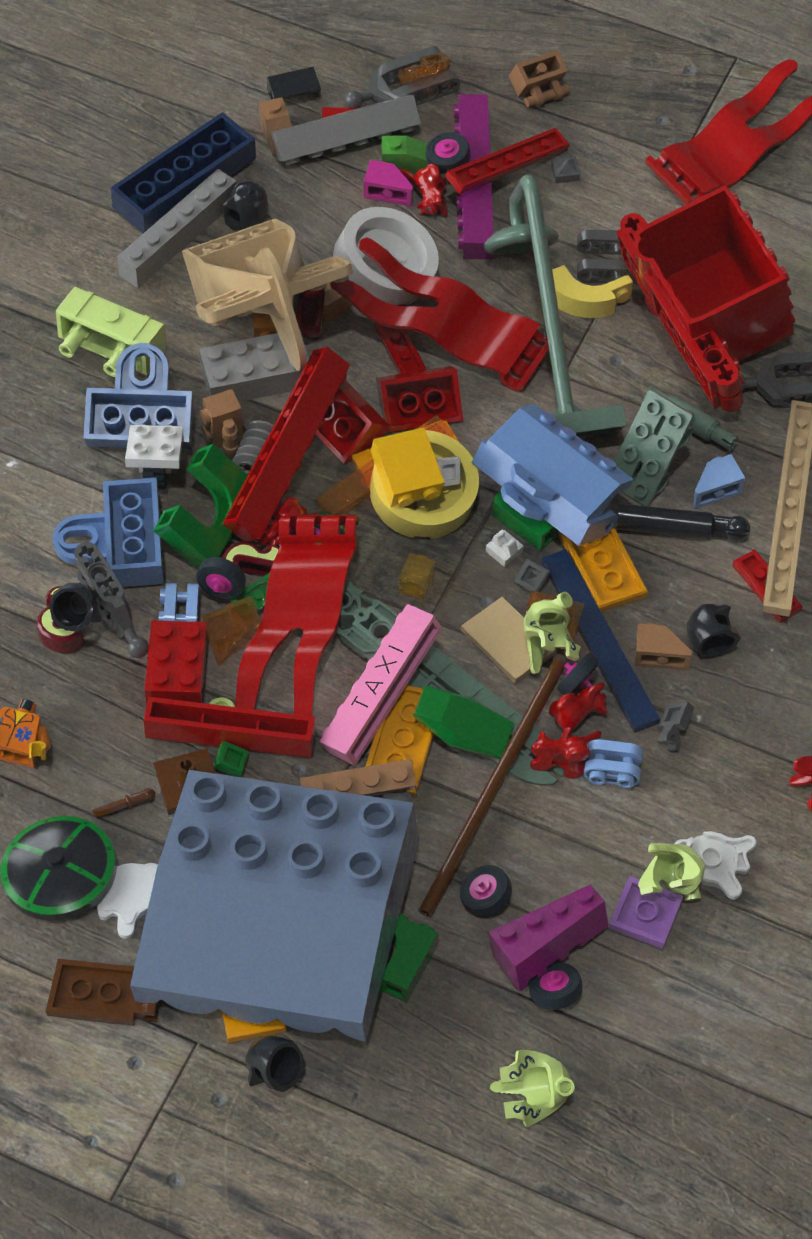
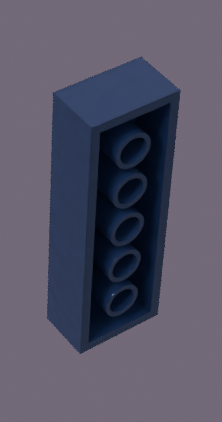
[110,112,256,233]

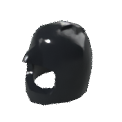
[224,181,268,230]
[49,583,101,632]
[687,604,741,658]
[245,1035,304,1092]

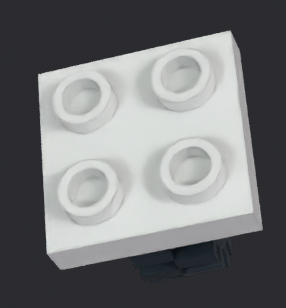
[125,424,184,489]

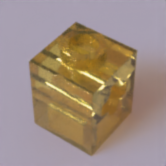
[398,553,435,600]

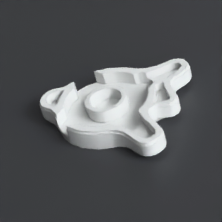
[674,831,757,900]
[96,863,158,939]

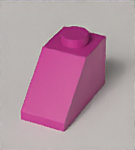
[363,160,413,206]

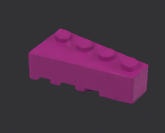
[488,884,609,991]

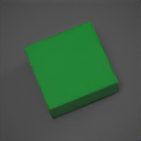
[213,741,249,777]

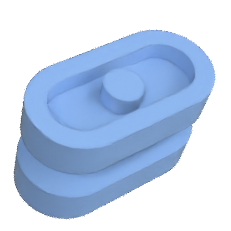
[159,583,199,622]
[584,739,643,789]

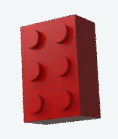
[144,620,208,705]

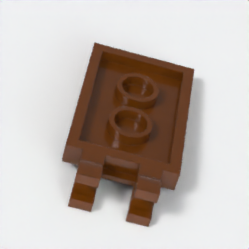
[46,959,159,1026]

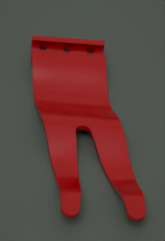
[645,59,812,205]
[330,238,549,391]
[235,515,359,716]

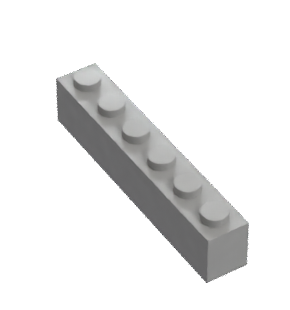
[270,95,421,165]
[117,169,237,288]

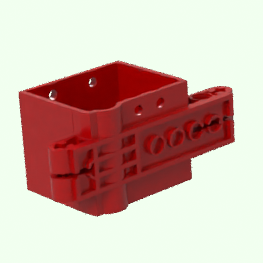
[616,185,796,412]

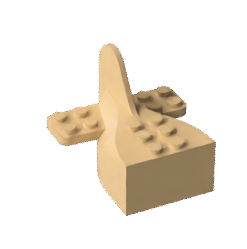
[182,218,353,371]

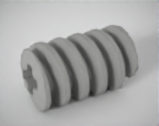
[232,420,274,475]

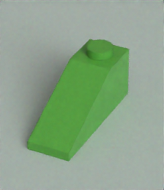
[382,136,446,174]

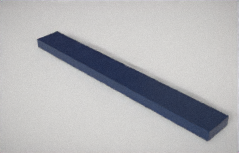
[541,549,660,733]

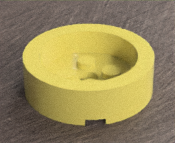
[370,430,479,539]

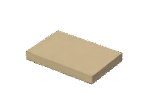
[461,597,557,684]

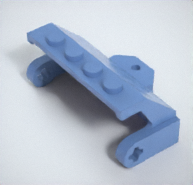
[471,404,634,546]

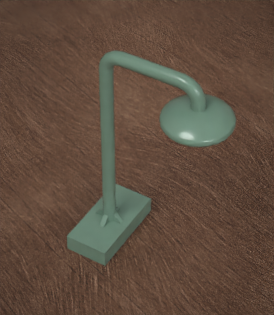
[484,175,627,438]

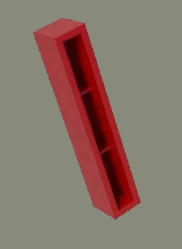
[143,697,316,758]

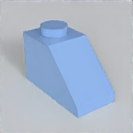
[693,454,745,509]

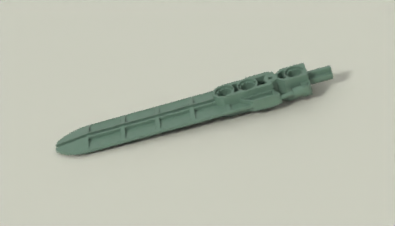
[336,581,564,785]

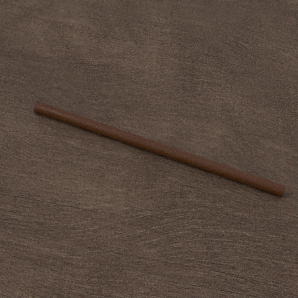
[418,658,566,917]

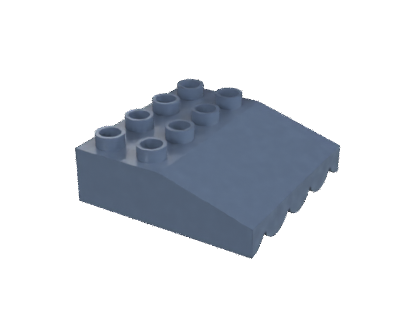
[130,770,419,1042]

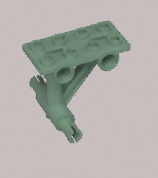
[614,385,739,506]

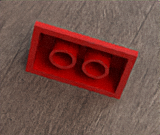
[376,366,464,432]
[315,380,390,464]

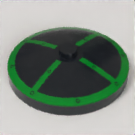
[1,816,117,921]

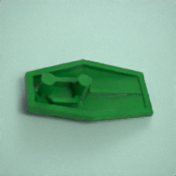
[413,686,514,759]

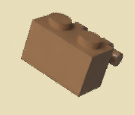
[508,50,570,107]
[200,389,243,459]

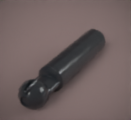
[616,504,750,542]

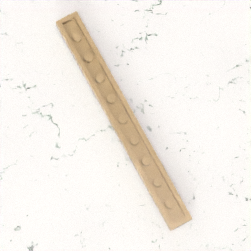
[762,400,812,617]

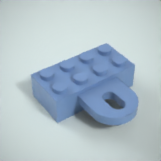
[84,343,194,450]
[52,478,164,587]

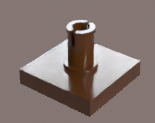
[153,748,216,815]

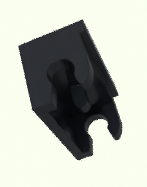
[267,66,321,100]

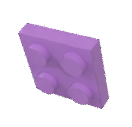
[608,876,684,949]

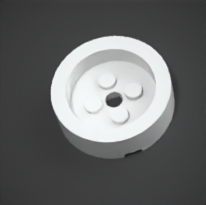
[333,207,439,305]

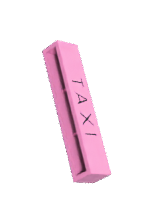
[319,604,442,766]

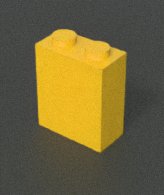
[370,427,445,507]

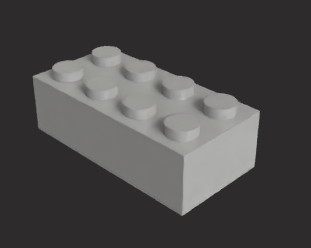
[199,329,309,402]

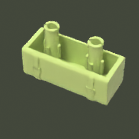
[56,286,166,377]

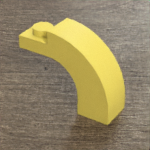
[552,265,633,318]

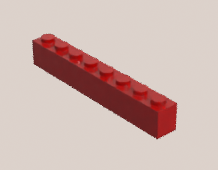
[222,346,350,542]

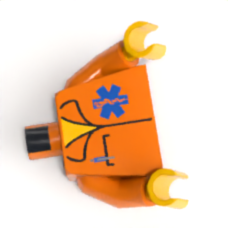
[0,699,51,768]

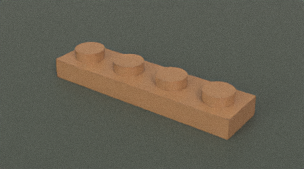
[300,759,417,797]

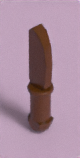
[92,788,156,817]

